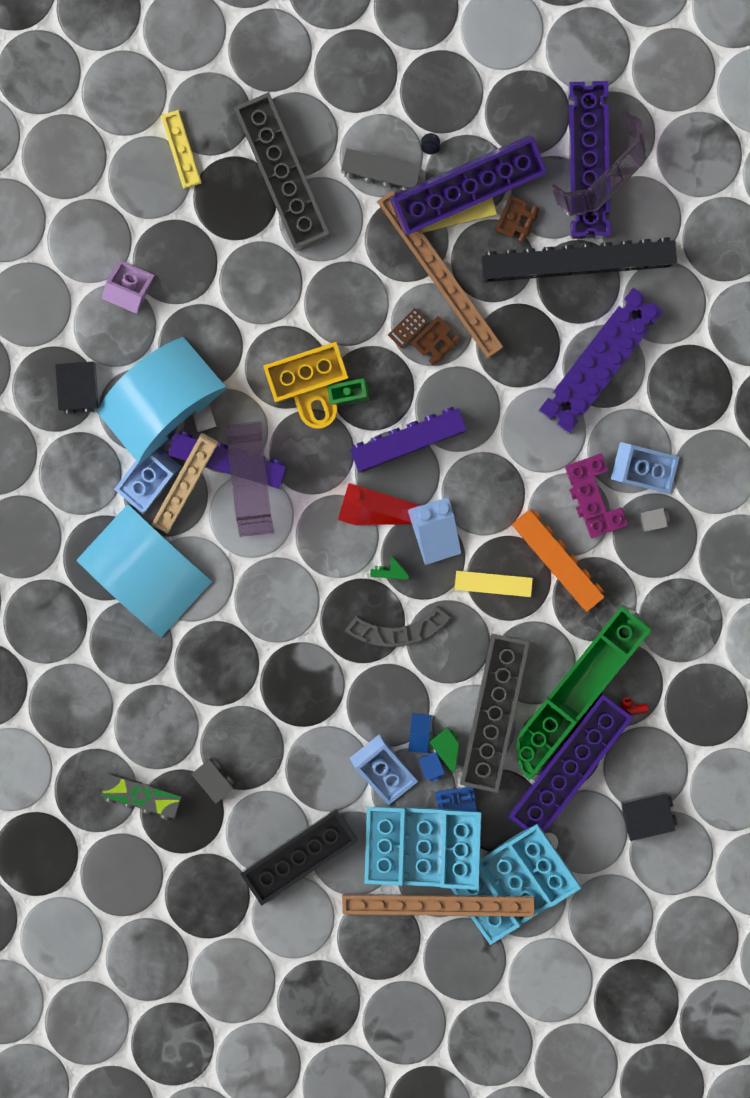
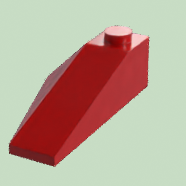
[338,483,422,526]

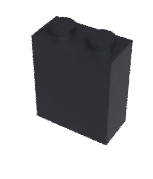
[55,361,99,414]
[620,792,678,841]

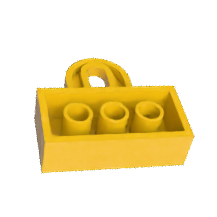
[263,342,349,429]

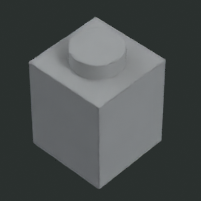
[192,405,218,433]
[639,508,670,532]

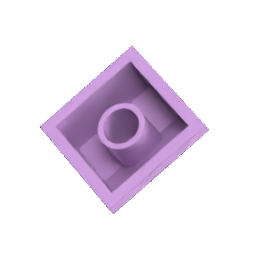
[101,260,155,314]

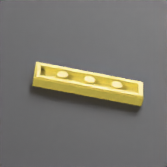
[161,110,202,189]
[421,197,497,233]
[454,571,533,597]

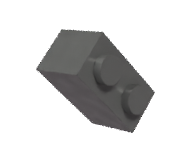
[192,758,235,804]

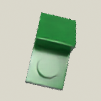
[370,555,409,580]

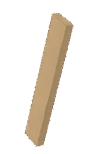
[151,433,219,534]

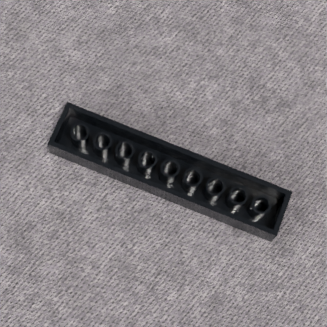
[481,237,677,282]

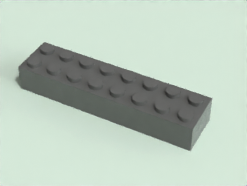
[234,92,330,251]
[460,633,530,793]

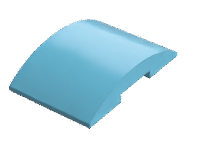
[97,337,227,464]
[77,504,213,637]
[364,806,482,890]
[451,824,582,945]

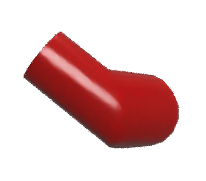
[621,697,649,715]

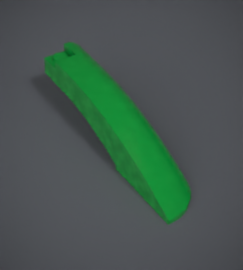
[516,605,653,780]

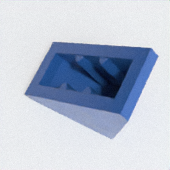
[408,713,431,753]

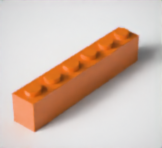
[511,509,604,612]

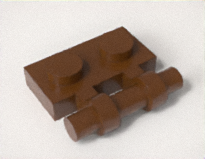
[494,195,540,244]
[411,316,461,366]

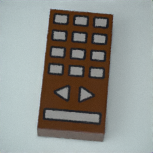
[388,308,428,349]

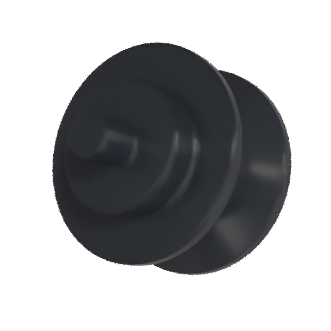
[421,133,440,155]

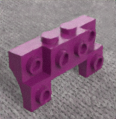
[564,453,628,538]

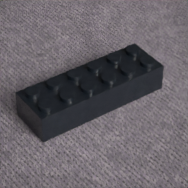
[240,807,358,906]

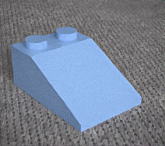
[611,442,680,494]
[114,447,182,514]
[408,497,461,565]
[350,734,418,805]

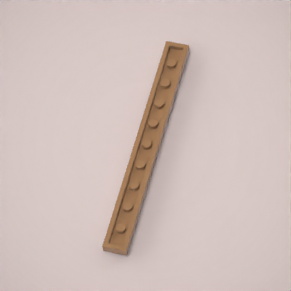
[377,190,503,359]
[342,894,535,917]

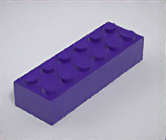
[350,407,467,473]
[168,431,287,489]

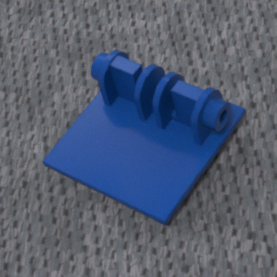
[435,787,477,812]

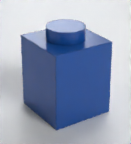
[418,751,445,782]

